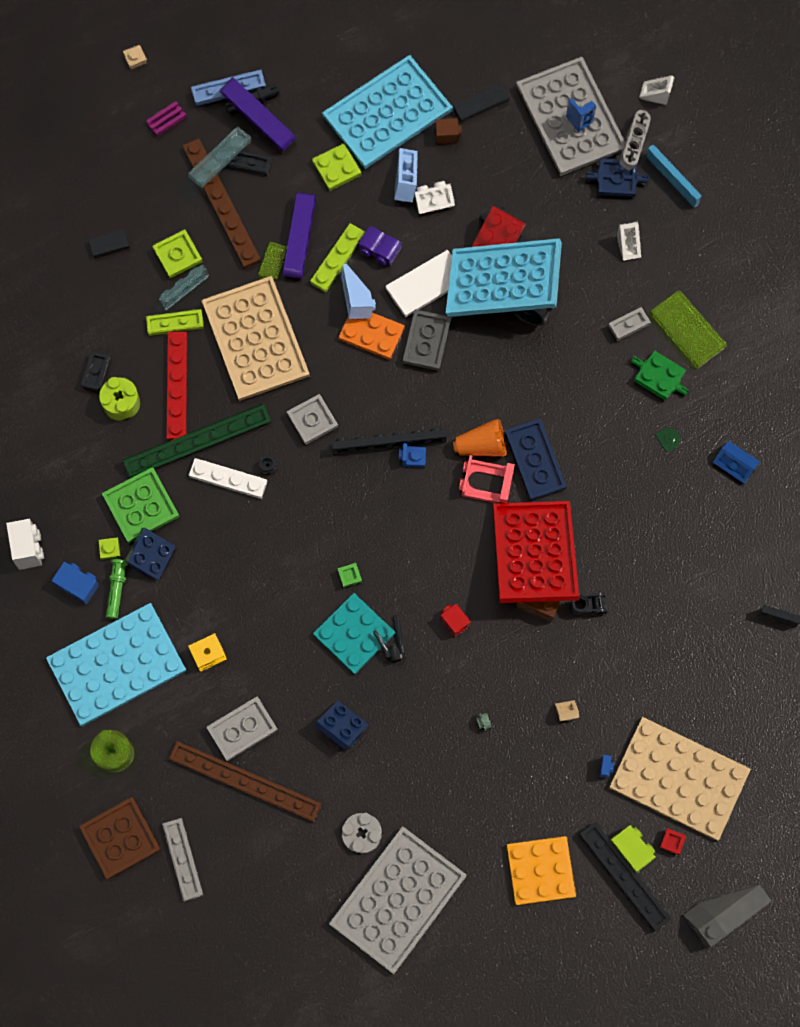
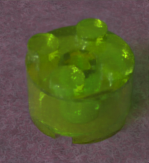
[90,730,134,773]

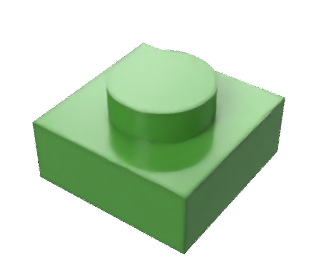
[338,563,362,588]

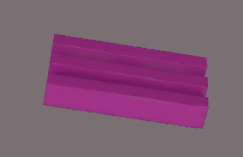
[146,101,187,136]

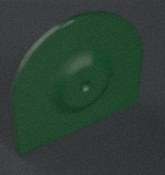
[655,428,680,453]

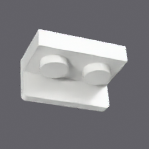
[414,181,455,214]

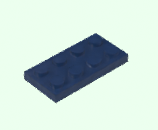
[505,418,567,501]

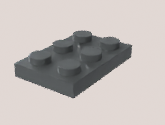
[403,310,451,371]

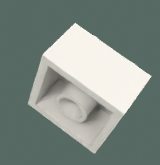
[7,519,44,570]

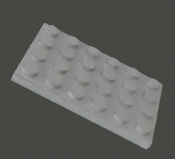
[516,57,625,176]
[329,826,467,974]

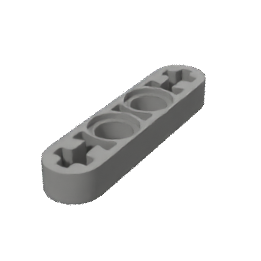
[620,110,651,170]

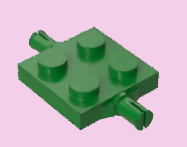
[631,350,689,401]

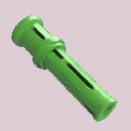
[106,559,128,619]

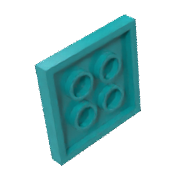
[313,593,396,675]

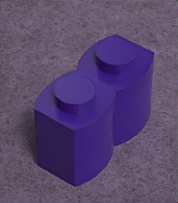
[358,226,402,266]

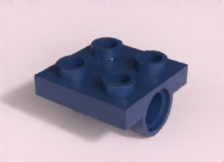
[125,528,176,580]
[315,701,369,750]

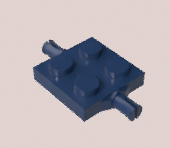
[586,158,649,197]

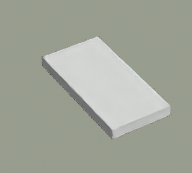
[385,250,452,318]

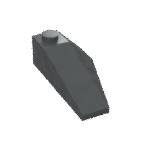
[683,885,772,949]

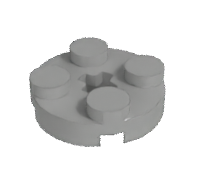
[342,813,382,854]

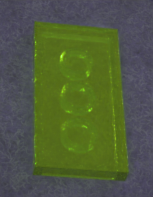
[650,290,727,368]

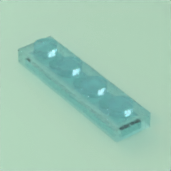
[188,126,251,188]

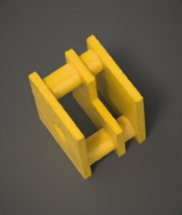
[189,634,227,672]

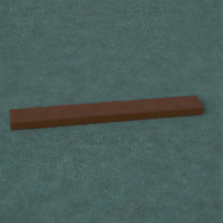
[169,741,322,823]

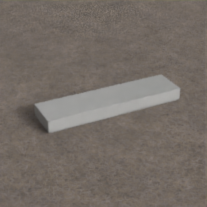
[162,818,204,902]

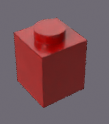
[441,604,471,637]

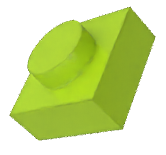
[99,537,121,560]

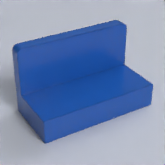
[566,98,596,132]
[713,441,760,484]

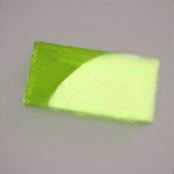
[259,242,287,282]

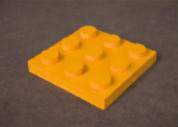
[507,836,576,905]

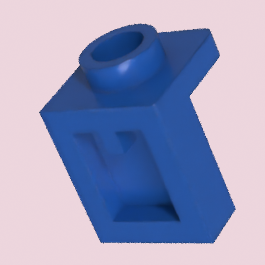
[399,443,426,468]

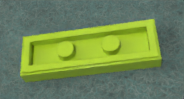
[146,309,204,336]

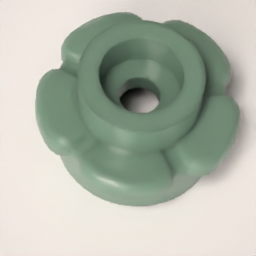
[477,712,492,731]

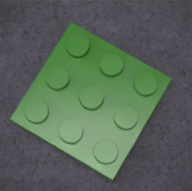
[102,467,180,544]

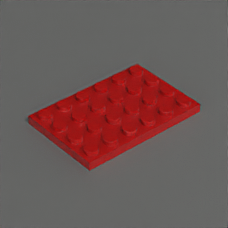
[493,501,579,603]

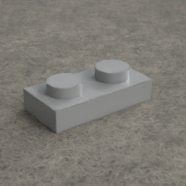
[608,307,651,341]

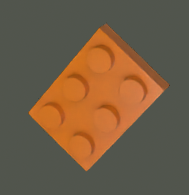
[339,313,405,360]

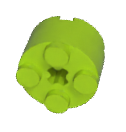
[100,377,140,421]

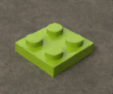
[312,143,361,191]
[153,230,203,278]

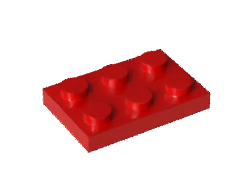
[472,206,526,247]

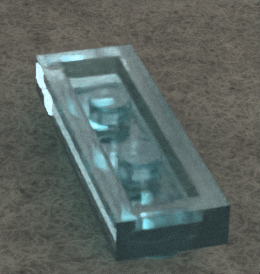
[159,265,209,310]

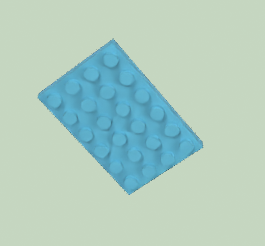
[322,55,453,169]
[446,238,562,317]
[46,603,186,727]

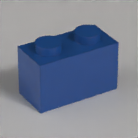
[52,562,99,605]

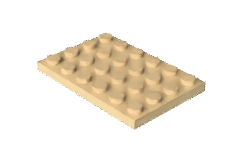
[202,276,310,401]
[609,717,751,841]

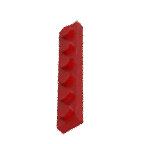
[167,332,187,441]

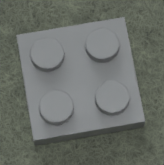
[287,394,338,445]

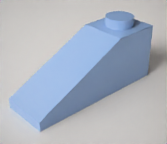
[394,148,417,202]
[341,264,375,319]

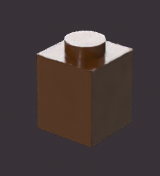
[435,118,462,144]

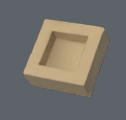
[123,45,147,69]
[555,700,579,721]

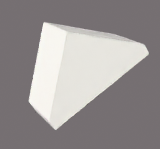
[640,76,674,105]
[617,222,641,261]

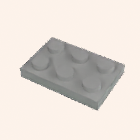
[207,696,278,761]

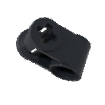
[569,593,608,616]

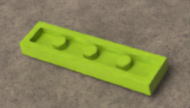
[310,223,365,293]

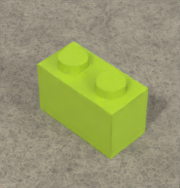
[611,825,655,873]

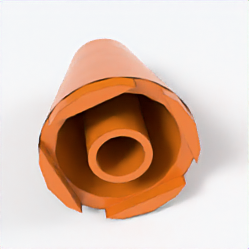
[453,419,507,457]

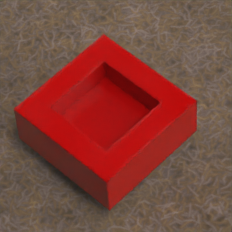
[660,828,686,855]

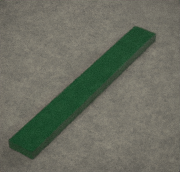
[122,403,271,478]

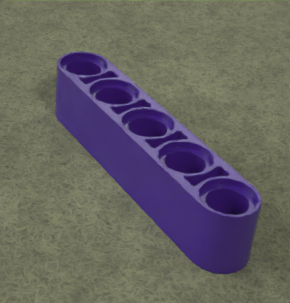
[219,77,296,152]
[283,192,316,279]

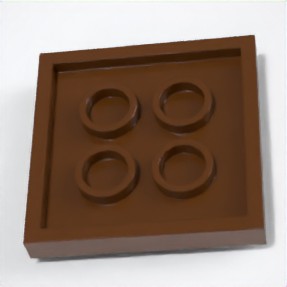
[79,797,161,880]

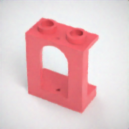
[459,455,515,503]

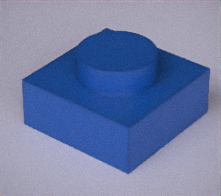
[599,755,614,778]

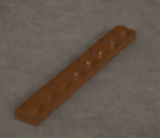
[183,138,261,269]

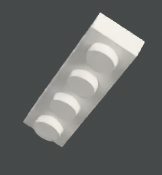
[189,458,267,499]

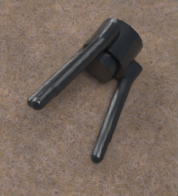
[373,615,407,661]

